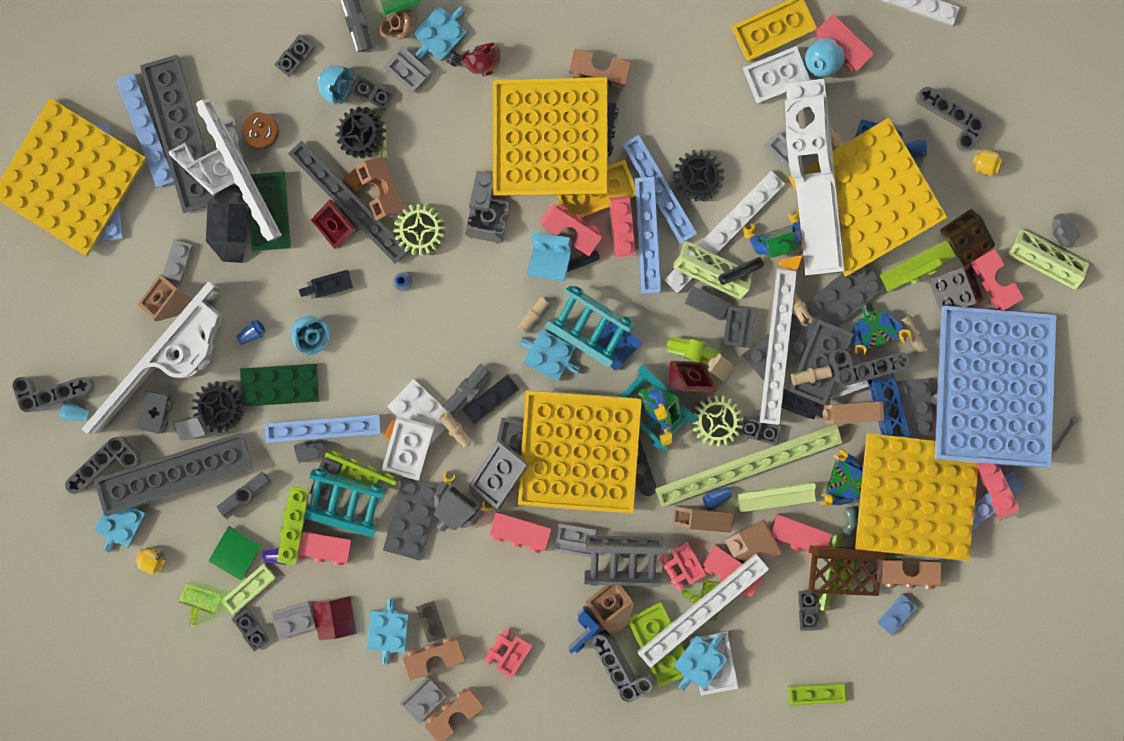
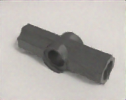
[341,0,373,53]
[442,363,493,417]
[216,471,273,520]

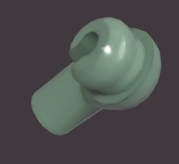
[842,507,858,536]

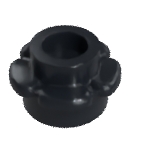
[445,50,463,67]

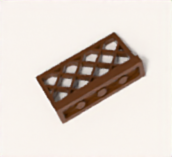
[808,545,887,596]

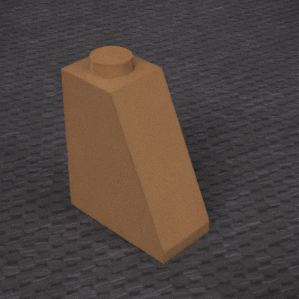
[823,401,884,424]
[672,506,733,533]

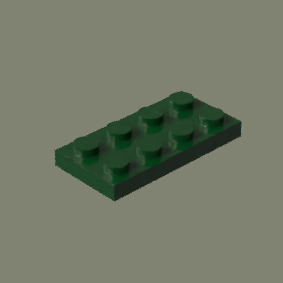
[249,172,291,251]
[240,364,320,407]

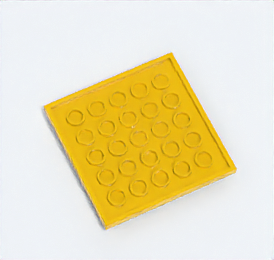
[493,77,608,196]
[0,98,147,256]
[788,118,947,277]
[518,390,642,513]
[855,433,979,561]

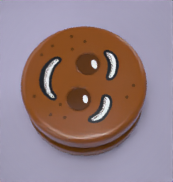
[242,112,279,149]

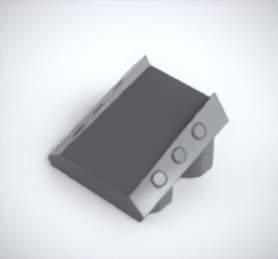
[465,198,510,244]

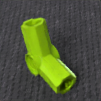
[666,336,721,365]

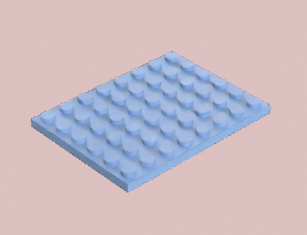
[935,306,1056,468]

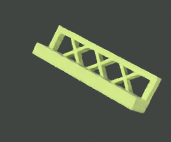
[1008,228,1089,290]
[673,241,753,299]
[737,482,816,512]

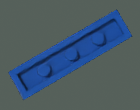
[865,365,910,438]

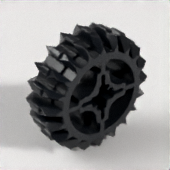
[335,106,387,159]
[673,150,725,202]
[192,381,244,433]

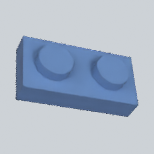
[877,594,917,635]

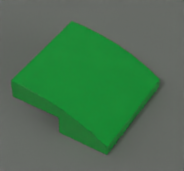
[380,0,422,16]
[208,526,262,580]

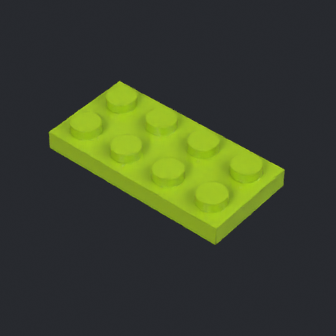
[628,601,685,688]

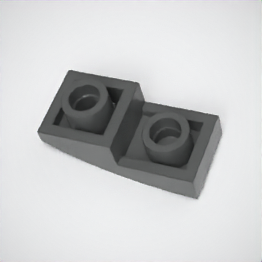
[274,34,316,77]
[349,75,394,110]
[685,286,730,321]
[173,415,209,440]
[739,417,782,446]
[798,591,820,631]
[232,607,270,651]

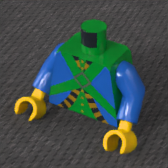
[743,209,802,258]
[851,302,912,358]
[637,386,682,446]
[820,447,863,506]

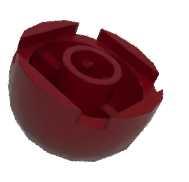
[461,42,501,77]

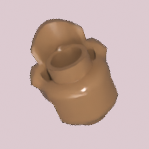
[380,9,418,40]

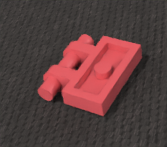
[659,542,706,591]
[484,628,532,679]

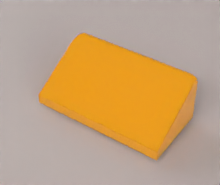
[776,255,802,271]

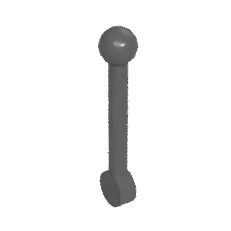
[1052,416,1078,451]

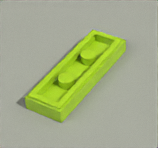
[788,683,847,706]

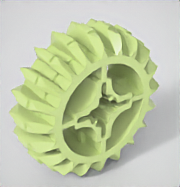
[394,204,446,256]
[691,395,743,447]

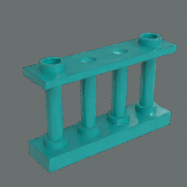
[545,285,636,368]
[612,364,698,451]
[305,468,387,537]

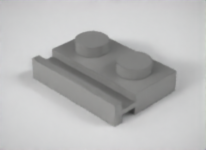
[384,47,431,93]
[554,523,596,557]
[271,601,316,639]
[400,676,447,723]

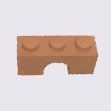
[569,49,631,89]
[355,156,404,221]
[880,559,941,589]
[403,636,466,681]
[425,688,485,741]

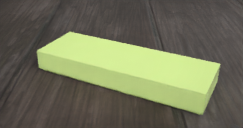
[221,563,277,615]

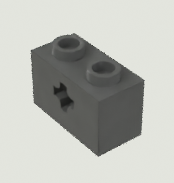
[137,391,173,434]

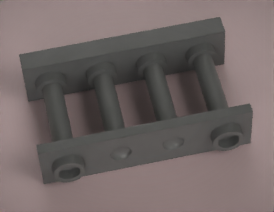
[584,535,664,587]

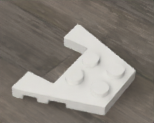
[168,118,244,195]

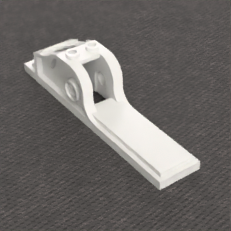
[785,79,845,276]
[82,282,224,434]

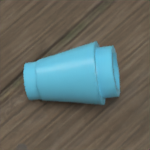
[59,401,89,422]

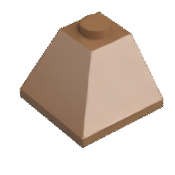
[137,274,193,322]
[724,519,782,563]
[586,585,634,637]

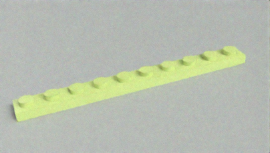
[655,424,842,507]

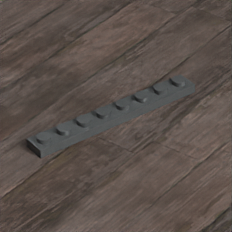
[288,140,407,264]

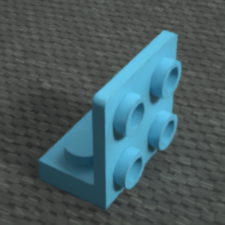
[527,232,573,282]

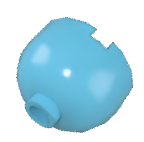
[805,37,845,78]
[317,65,354,105]
[291,315,330,355]

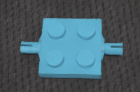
[413,6,467,60]
[519,330,580,382]
[94,507,147,553]
[367,598,409,664]
[674,634,728,691]

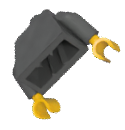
[434,471,493,532]

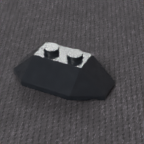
[205,185,248,263]

